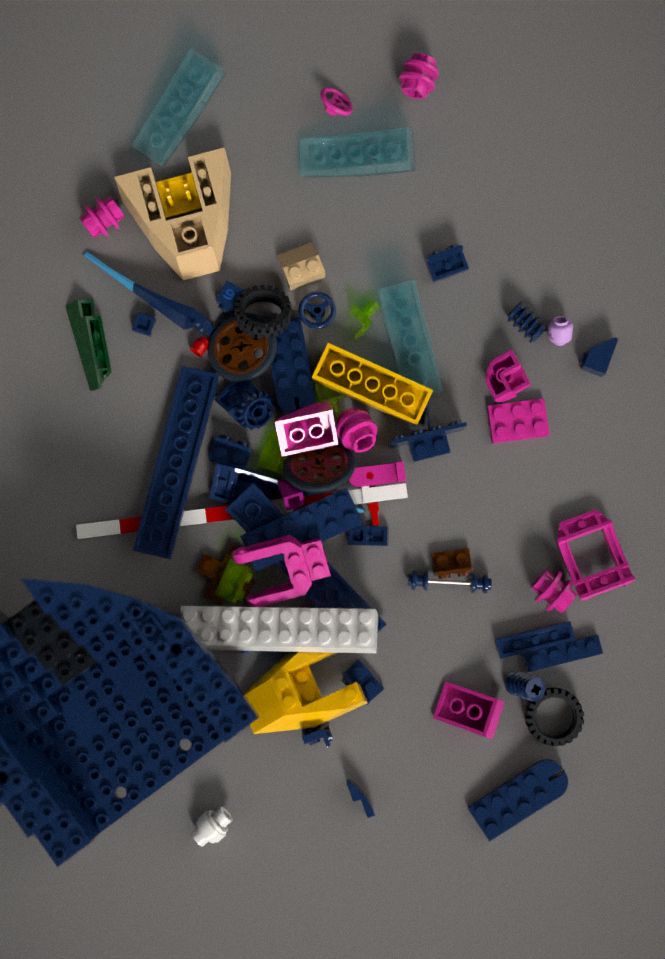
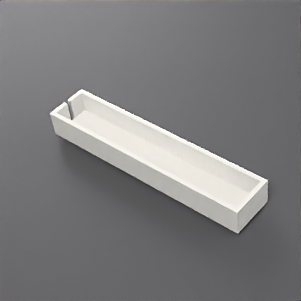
[180,606,378,653]

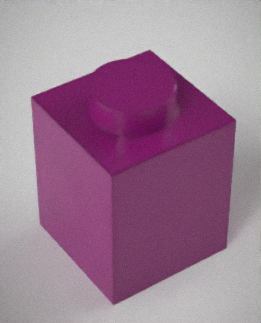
[278,479,305,511]

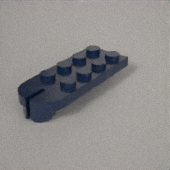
[271,317,315,415]
[468,759,568,842]

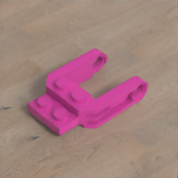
[232,535,331,607]

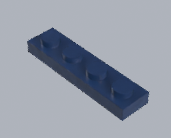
[495,621,575,659]
[523,635,603,672]

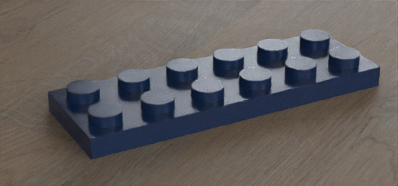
[240,488,363,571]

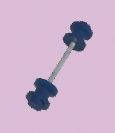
[408,571,492,594]

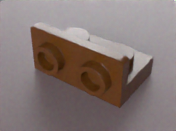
[431,548,474,579]

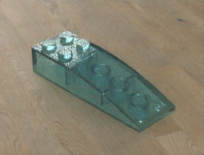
[132,48,226,167]
[299,127,415,178]
[375,279,444,394]

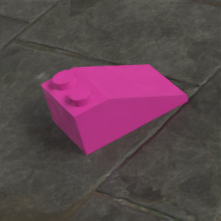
[275,401,338,457]
[433,681,505,739]

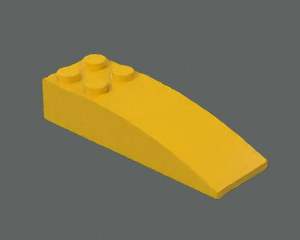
[312,343,433,425]

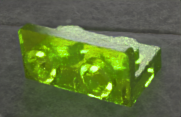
[257,430,286,476]
[215,559,254,604]

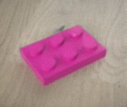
[487,398,550,444]

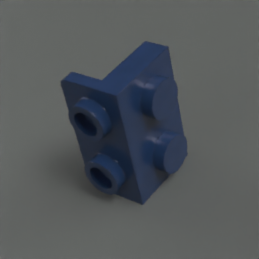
[425,244,469,283]

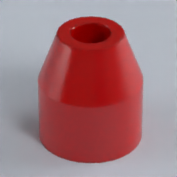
[189,336,209,357]

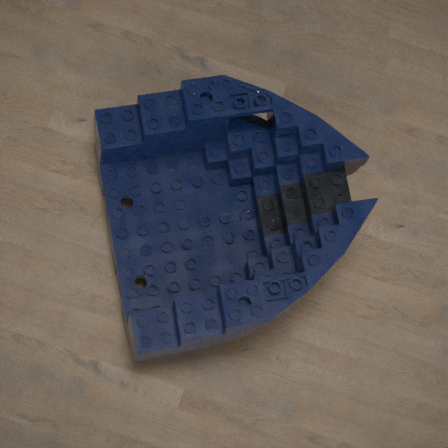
[0,579,260,867]

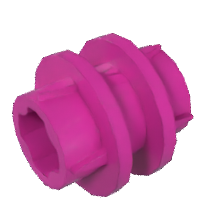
[399,53,439,100]
[79,196,125,238]
[336,408,378,453]
[531,569,577,613]

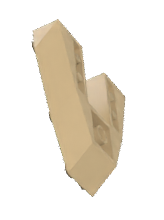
[114,147,231,281]

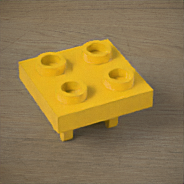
[156,173,202,220]

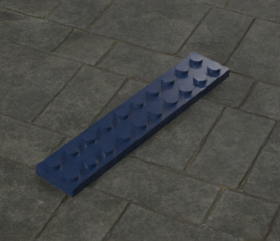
[133,366,220,560]
[225,483,387,633]

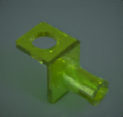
[350,300,380,342]
[314,382,345,420]

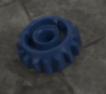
[234,388,275,430]

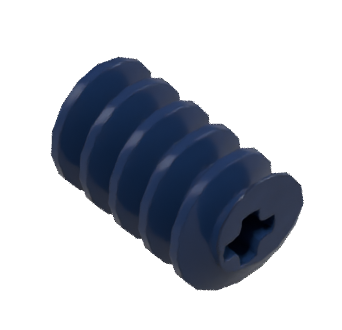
[507,301,547,343]
[505,672,546,701]

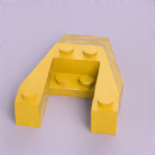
[244,652,368,734]

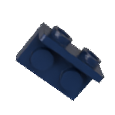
[214,380,257,420]
[208,434,252,467]
[341,659,384,705]
[302,723,333,748]

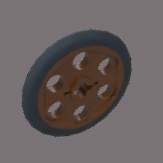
[208,313,277,382]
[283,442,356,493]

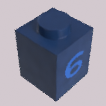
[216,281,244,313]

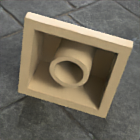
[277,242,325,291]

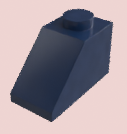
[580,337,618,377]

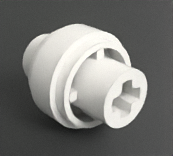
[192,807,233,847]

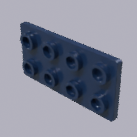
[389,420,467,462]

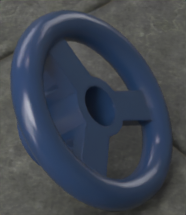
[298,292,336,329]

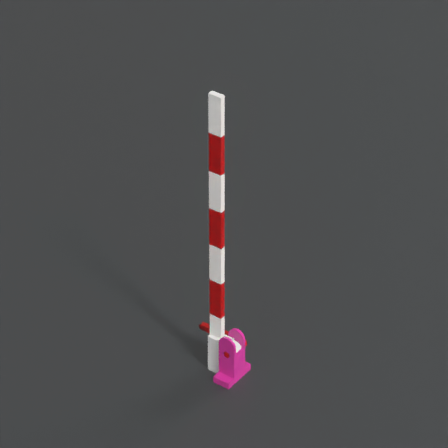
[76,461,408,539]

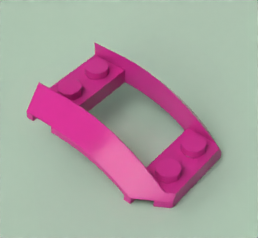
[557,509,635,601]

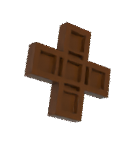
[196,546,256,606]

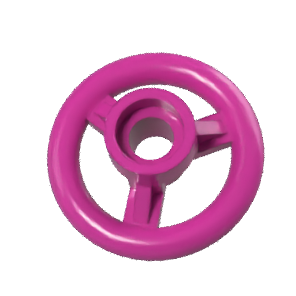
[320,87,353,116]

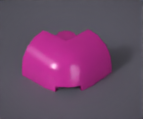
[485,349,532,402]

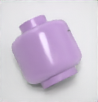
[548,316,573,346]

